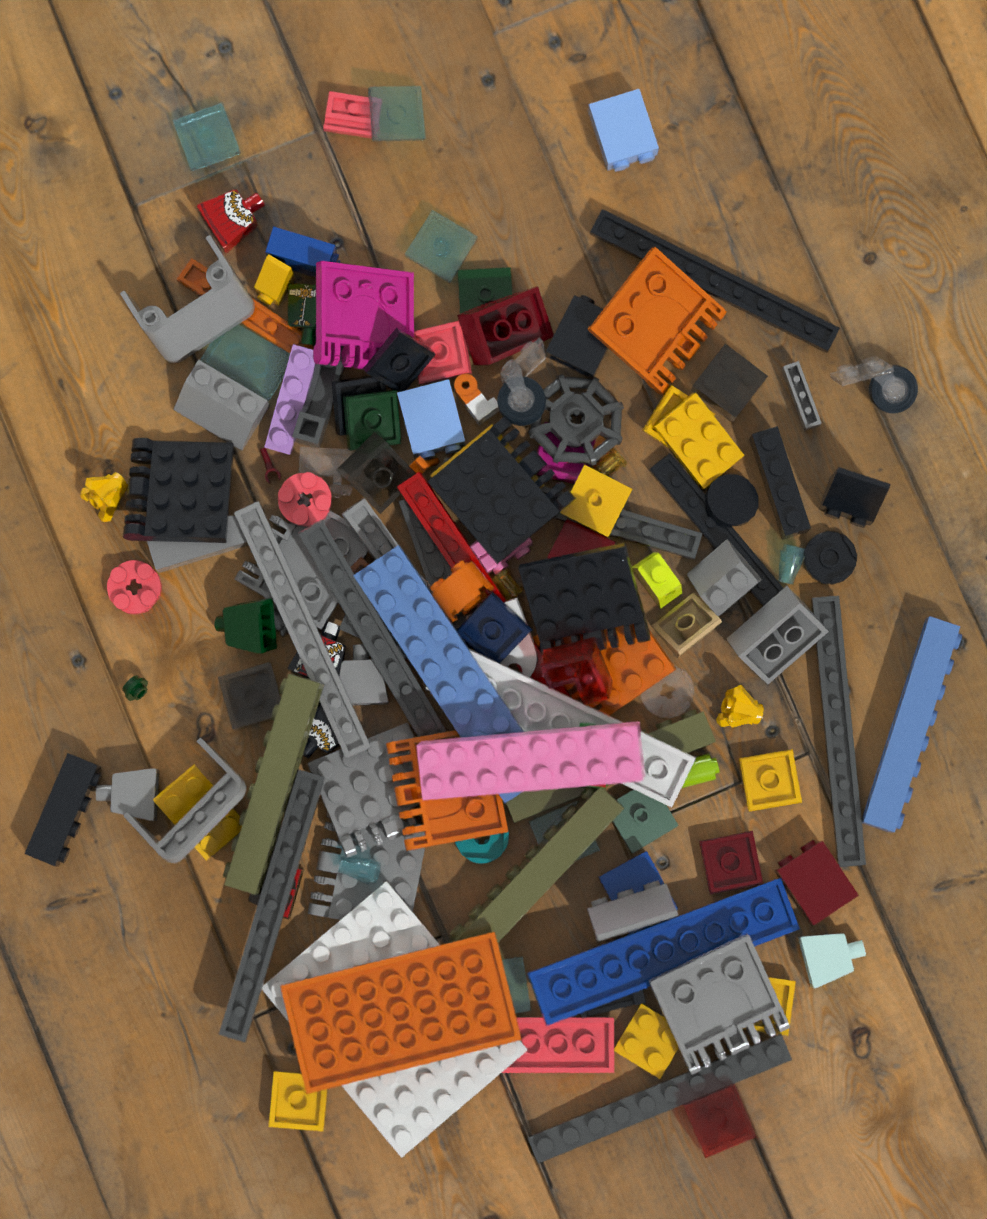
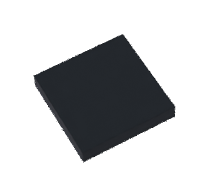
[363,328,436,392]

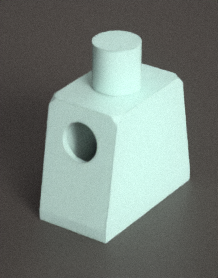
[798,933,866,988]

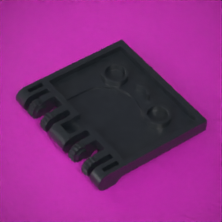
[428,416,576,565]
[123,438,234,543]
[518,543,650,661]

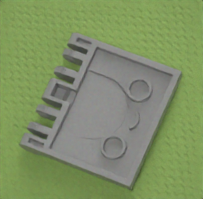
[234,494,368,630]
[307,722,420,858]
[307,813,425,920]
[648,934,790,1075]

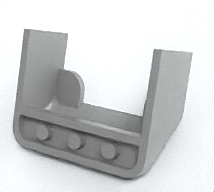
[120,235,255,363]
[124,738,246,863]

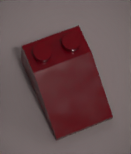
[457,286,554,365]

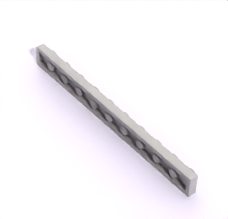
[234,501,372,759]

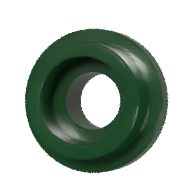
[122,675,148,701]

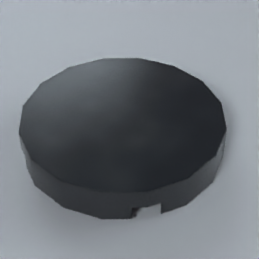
[705,474,759,527]
[803,531,857,585]

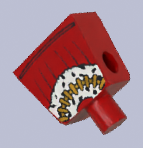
[197,189,265,253]

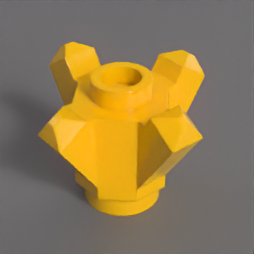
[80,472,128,522]
[716,685,764,728]

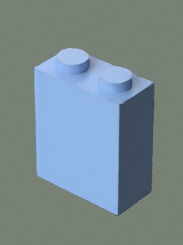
[588,89,659,171]
[397,379,465,460]

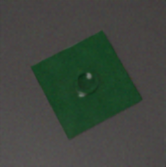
[458,267,512,314]
[343,390,401,451]

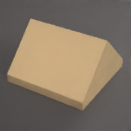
[651,593,722,658]

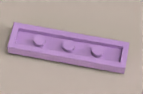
[264,344,315,455]

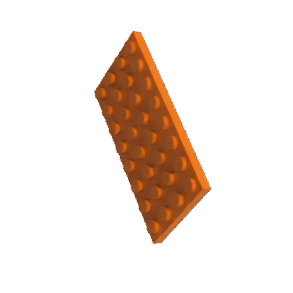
[280,932,522,1094]

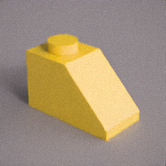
[254,254,295,306]

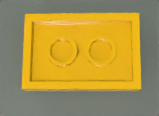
[653,393,744,489]
[153,764,242,861]

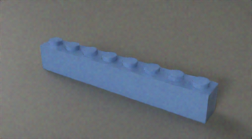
[861,616,962,833]

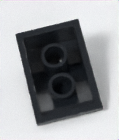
[819,467,891,528]

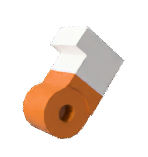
[454,374,499,426]

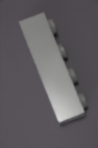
[781,361,822,431]

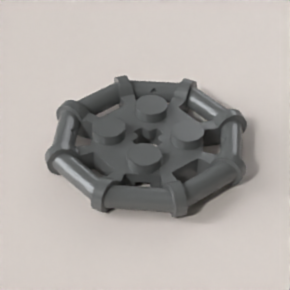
[528,374,624,466]

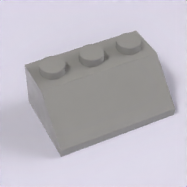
[174,360,270,451]
[727,586,829,684]
[587,880,678,941]

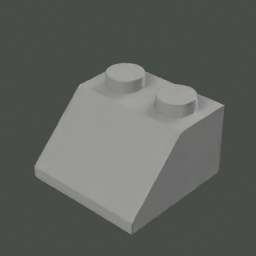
[687,539,762,616]

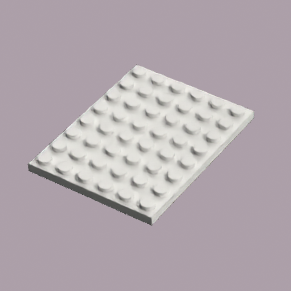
[262,881,528,1158]

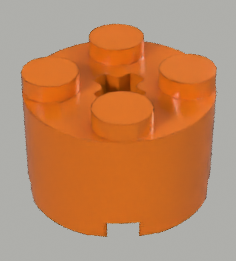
[430,560,494,622]

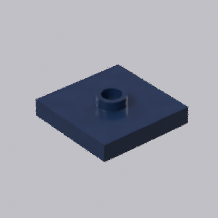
[457,592,532,663]

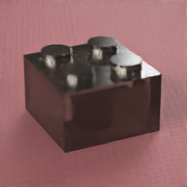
[691,344,768,423]
[336,432,416,514]
[218,662,282,731]

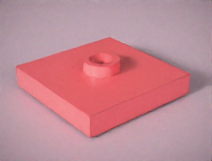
[414,321,472,385]

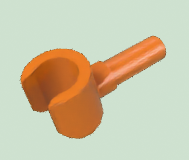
[409,456,439,474]

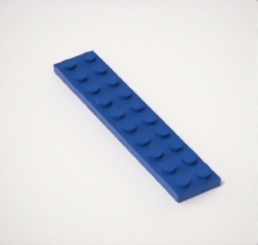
[527,878,800,1026]

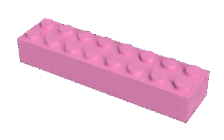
[417,721,645,800]

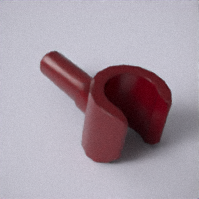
[260,448,281,484]

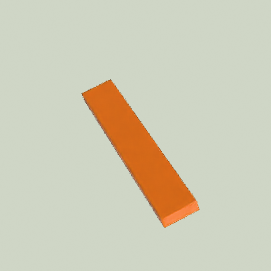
[177,258,315,356]

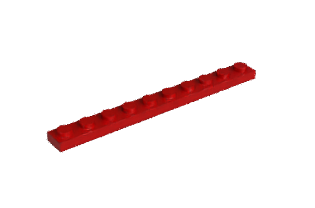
[397,471,570,697]

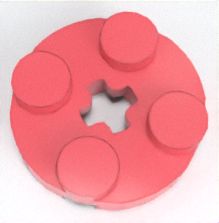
[278,472,332,527]
[107,560,162,615]

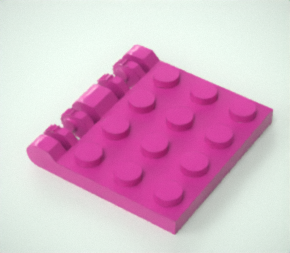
[313,261,414,369]

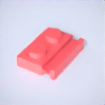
[323,91,382,139]

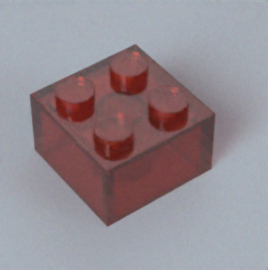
[683,1084,756,1158]

